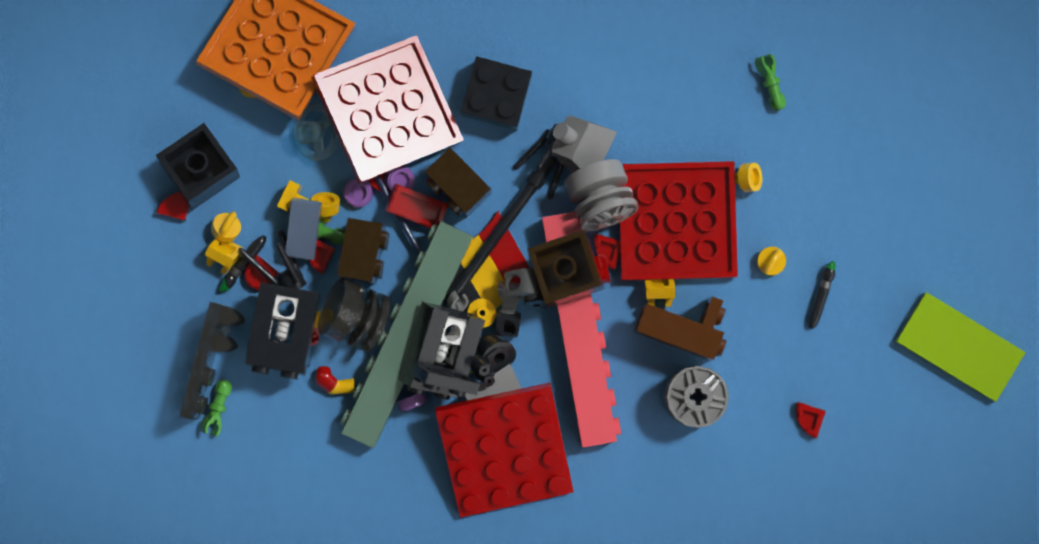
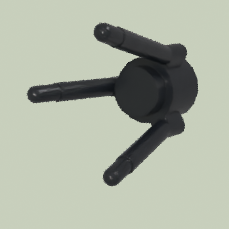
[513,124,564,200]
[238,230,307,289]

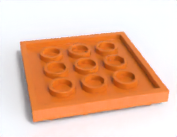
[196,0,356,121]

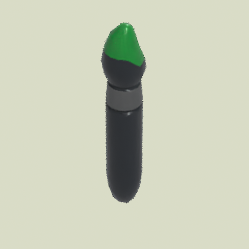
[219,235,267,292]
[808,261,836,329]

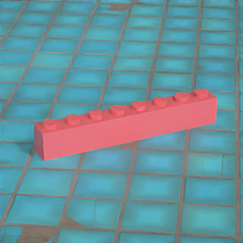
[542,212,621,448]

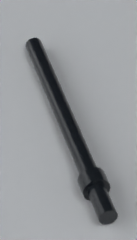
[447,156,558,296]

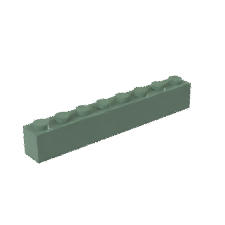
[340,221,474,448]

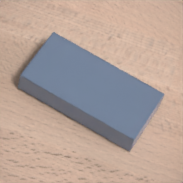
[285,198,322,260]

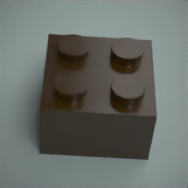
[425,147,492,217]
[337,218,390,284]
[527,230,605,308]

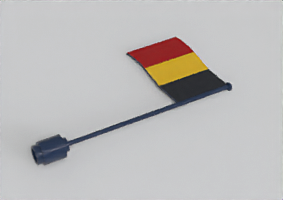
[375,176,530,316]

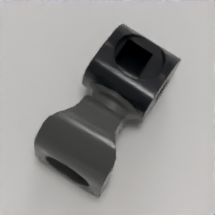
[505,268,548,310]
[494,281,523,337]

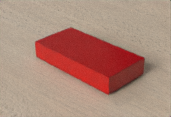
[384,184,448,229]

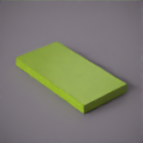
[895,292,1026,402]

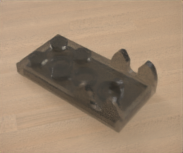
[180,302,245,419]

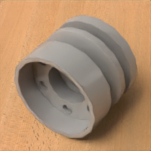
[564,159,639,231]
[664,366,729,428]

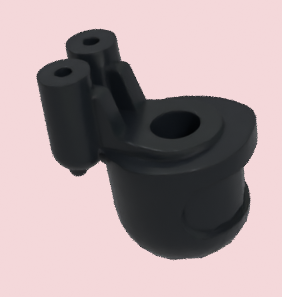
[471,334,516,387]

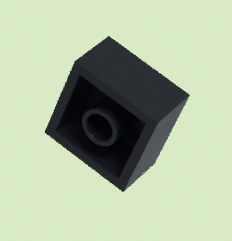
[461,56,532,131]
[156,123,240,210]

